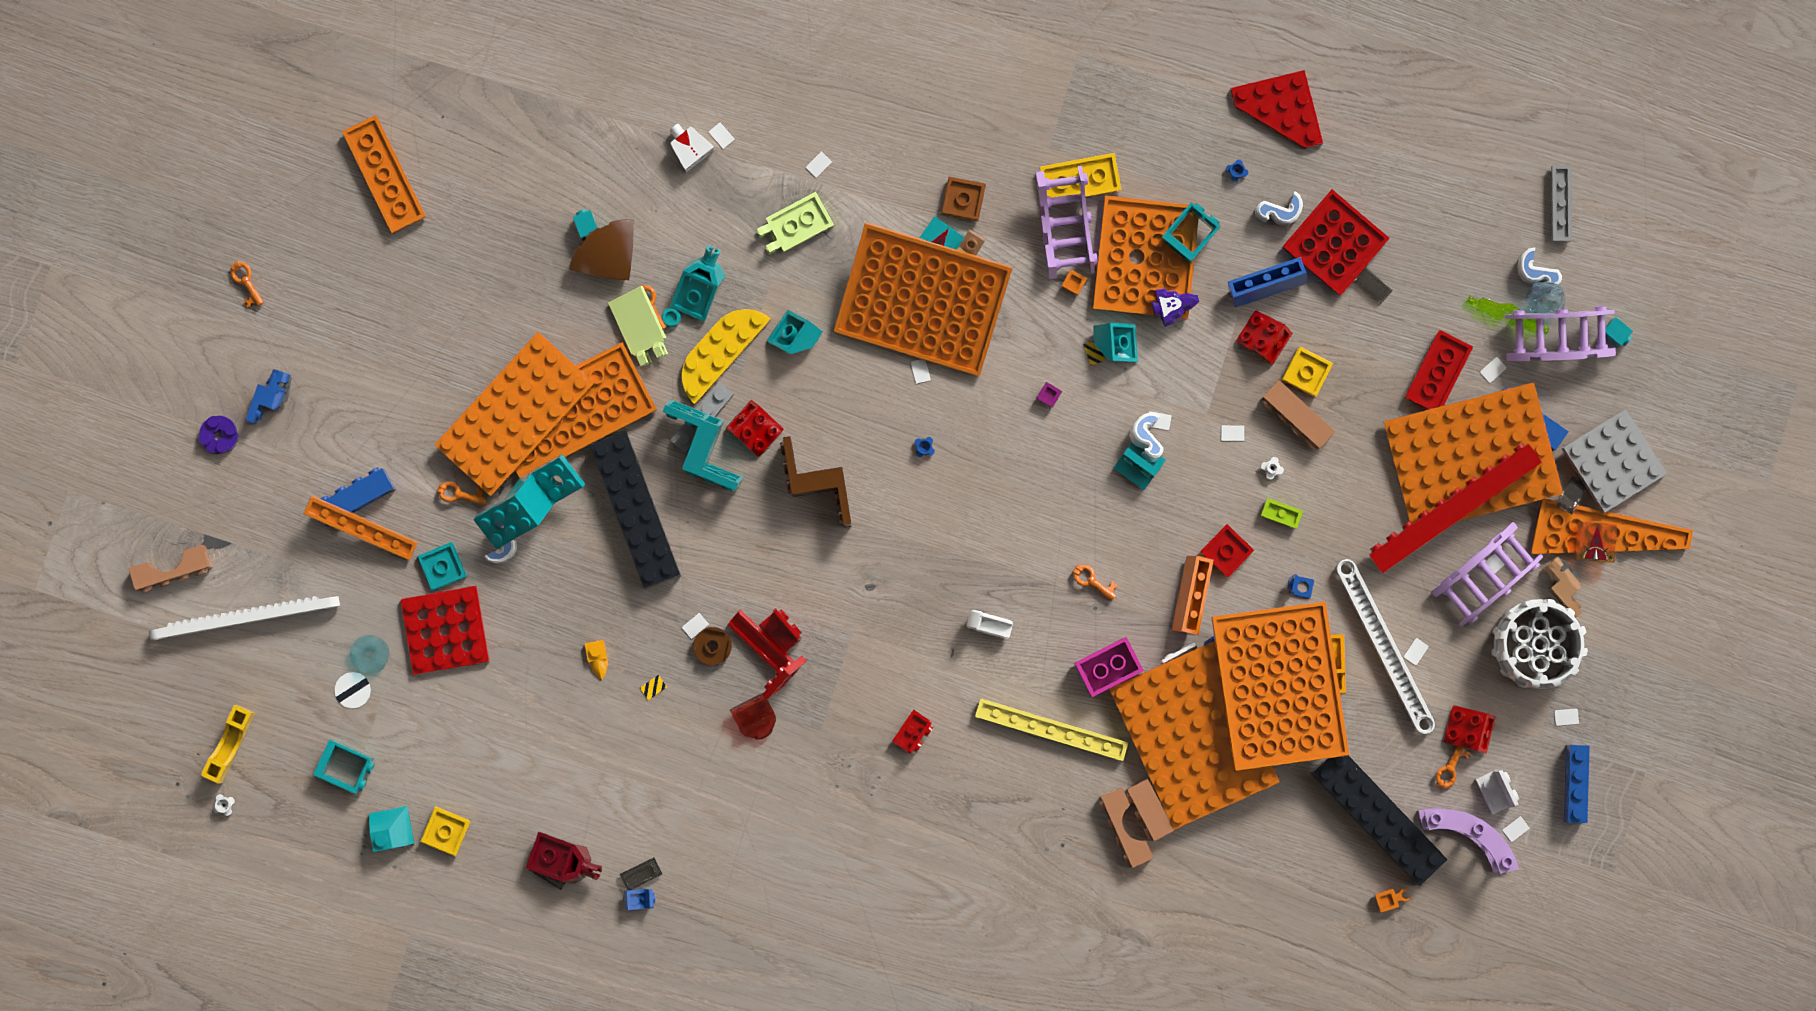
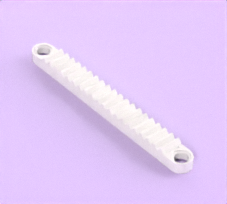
[1336,559,1435,734]
[149,596,340,640]

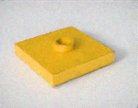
[1281,346,1333,398]
[420,806,471,857]

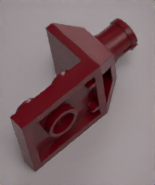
[526,831,602,884]

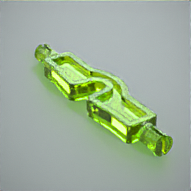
[1466,295,1550,335]

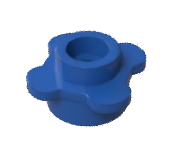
[1226,160,1248,182]
[914,437,935,457]

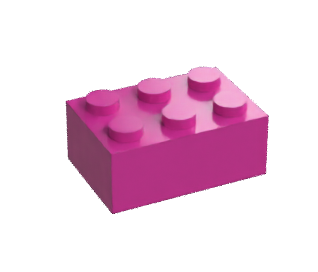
[1074,637,1144,697]

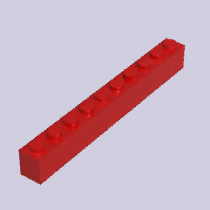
[1368,443,1542,574]

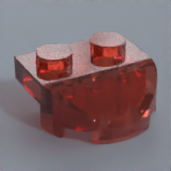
[730,692,776,740]

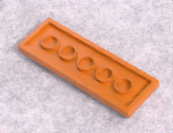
[342,115,427,234]

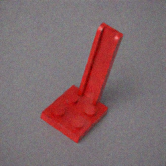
[728,609,807,700]

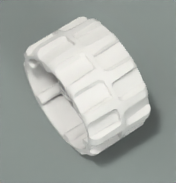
[1491,599,1588,689]

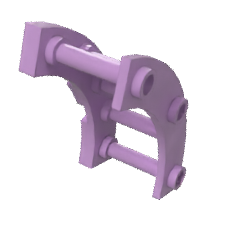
[1036,166,1098,279]
[1505,306,1616,361]
[1431,522,1543,627]
[1417,808,1519,874]

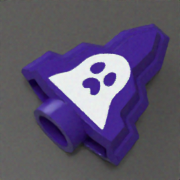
[1152,289,1199,327]

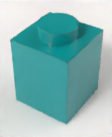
[573,209,598,241]
[1605,317,1633,348]

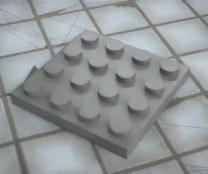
[1562,409,1667,514]

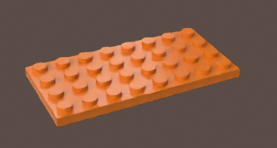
[434,332,595,497]
[516,342,657,478]

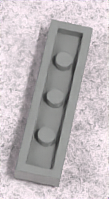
[1551,165,1572,242]
[670,382,734,453]

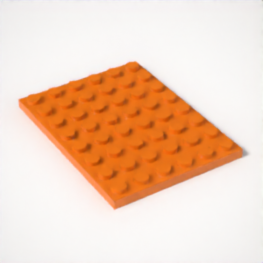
[834,222,1013,376]
[1383,382,1563,523]
[1211,601,1349,771]
[1109,641,1280,830]

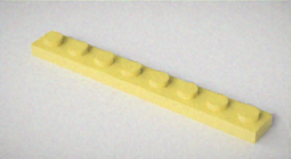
[975,698,1128,761]

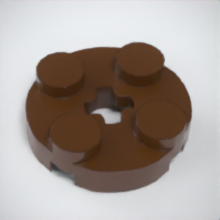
[693,627,732,665]

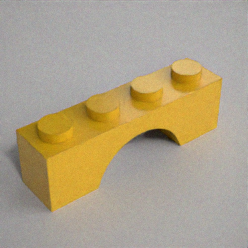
[201,705,256,783]

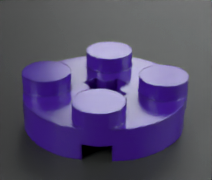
[199,416,239,454]

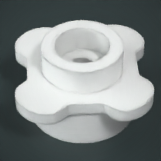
[1261,457,1284,479]
[213,794,235,816]

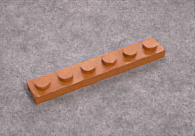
[303,495,418,560]

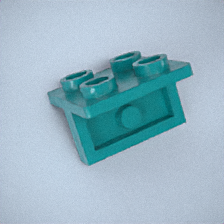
[1114,443,1166,490]

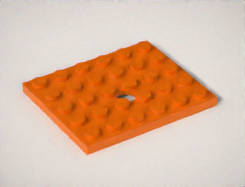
[1093,195,1199,320]

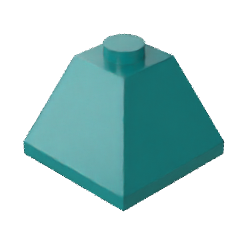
[767,309,823,354]
[1093,323,1138,362]
[369,806,415,852]

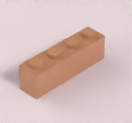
[1261,380,1335,450]

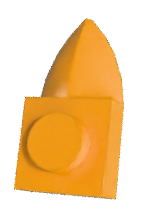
[585,640,608,680]

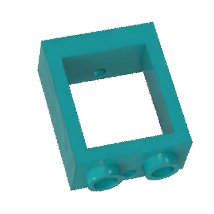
[1160,202,1221,264]
[313,739,375,794]

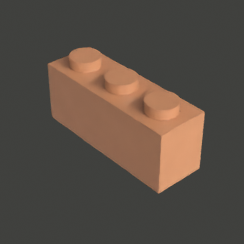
[1125,779,1175,841]

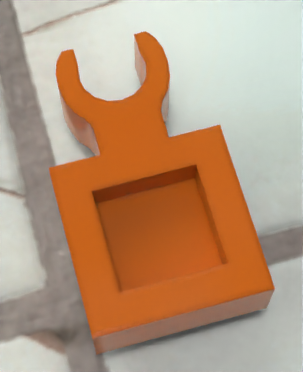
[1374,888,1411,913]

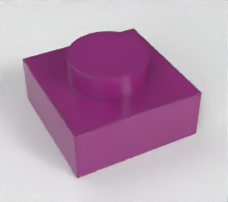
[1036,382,1063,408]

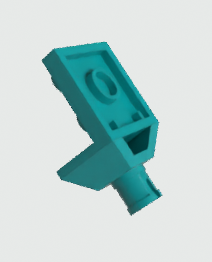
[670,246,726,322]

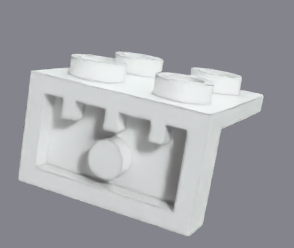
[1475,770,1519,815]

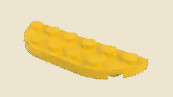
[682,309,771,404]

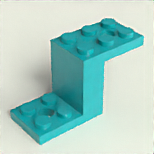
[662,399,744,491]
[473,454,585,549]

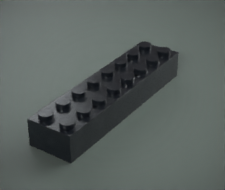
[590,431,682,589]
[1310,755,1448,886]

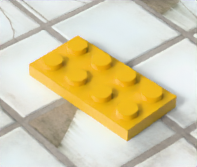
[1039,153,1122,198]

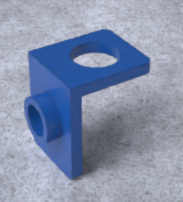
[1287,574,1314,598]

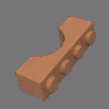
[128,545,213,593]
[1099,787,1154,868]

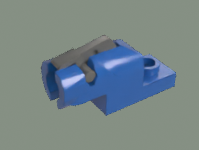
[246,369,292,424]

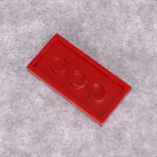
[1404,329,1473,410]

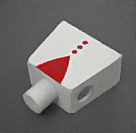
[670,124,715,172]

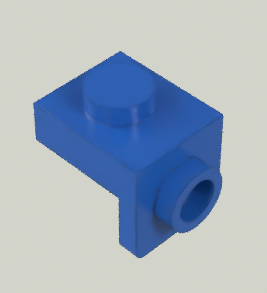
[624,889,655,910]

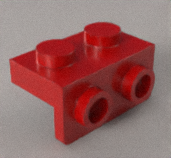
[892,709,934,754]

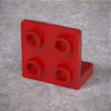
[1236,310,1293,365]
[726,400,784,457]
[759,608,802,652]
[1444,705,1496,754]

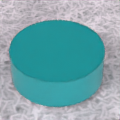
[662,308,681,327]

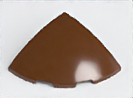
[569,219,634,281]

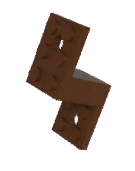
[780,436,852,528]

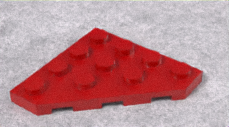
[1230,70,1323,149]

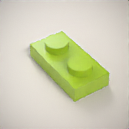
[1260,498,1303,529]

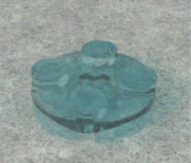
[1526,282,1565,313]
[350,635,390,673]

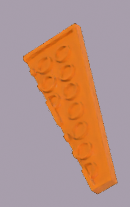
[1530,499,1693,554]

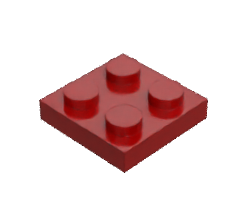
[1200,524,1254,578]

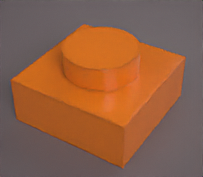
[1061,269,1087,296]

